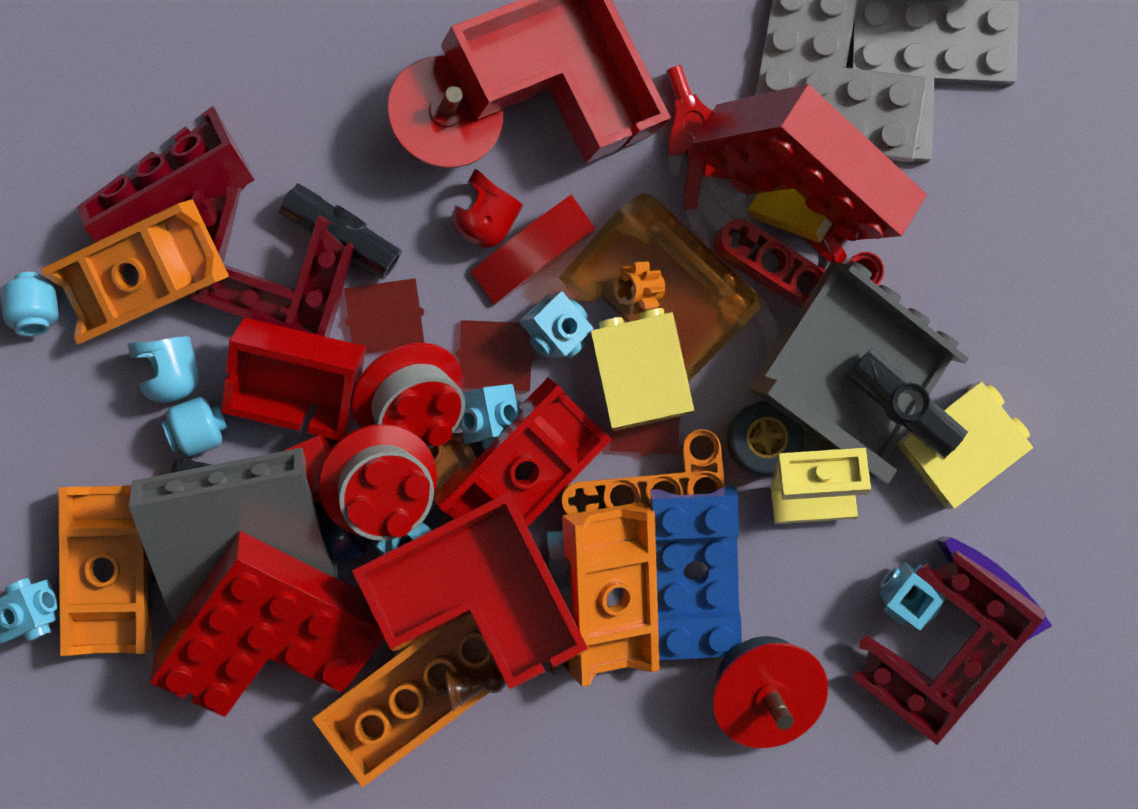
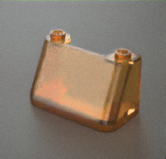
[559,193,761,383]

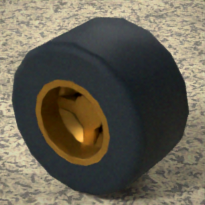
[727,401,804,475]

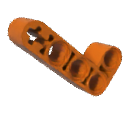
[562,429,725,514]

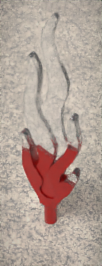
[666,65,780,358]

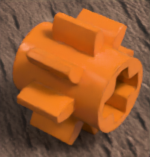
[614,261,665,314]

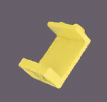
[591,308,695,431]
[897,381,1034,509]
[770,448,871,524]

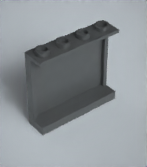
[749,261,969,484]
[129,448,337,623]

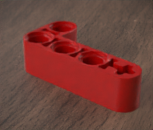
[714,219,884,308]

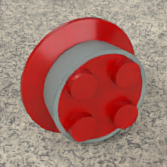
[351,343,465,449]
[318,424,437,541]

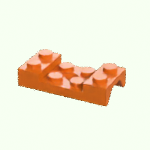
[41,199,229,345]
[58,485,153,656]
[562,502,660,687]

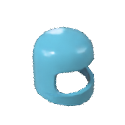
[127,336,199,403]

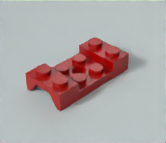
[433,377,612,527]

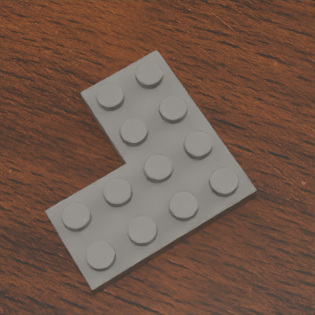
[756,0,927,162]
[851,0,1019,162]

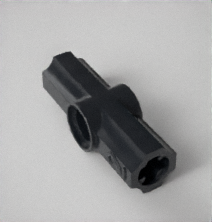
[279,183,402,281]
[846,348,968,460]

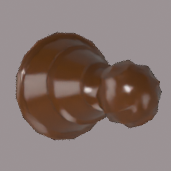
[436,669,506,711]

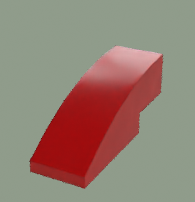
[471,194,595,305]

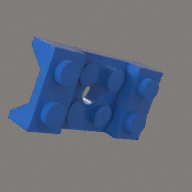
[650,486,742,660]

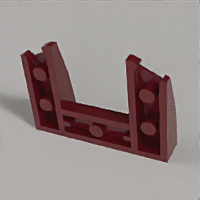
[185,186,354,337]
[853,551,1045,745]

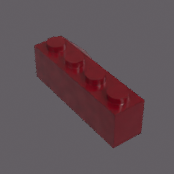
[77,106,255,243]

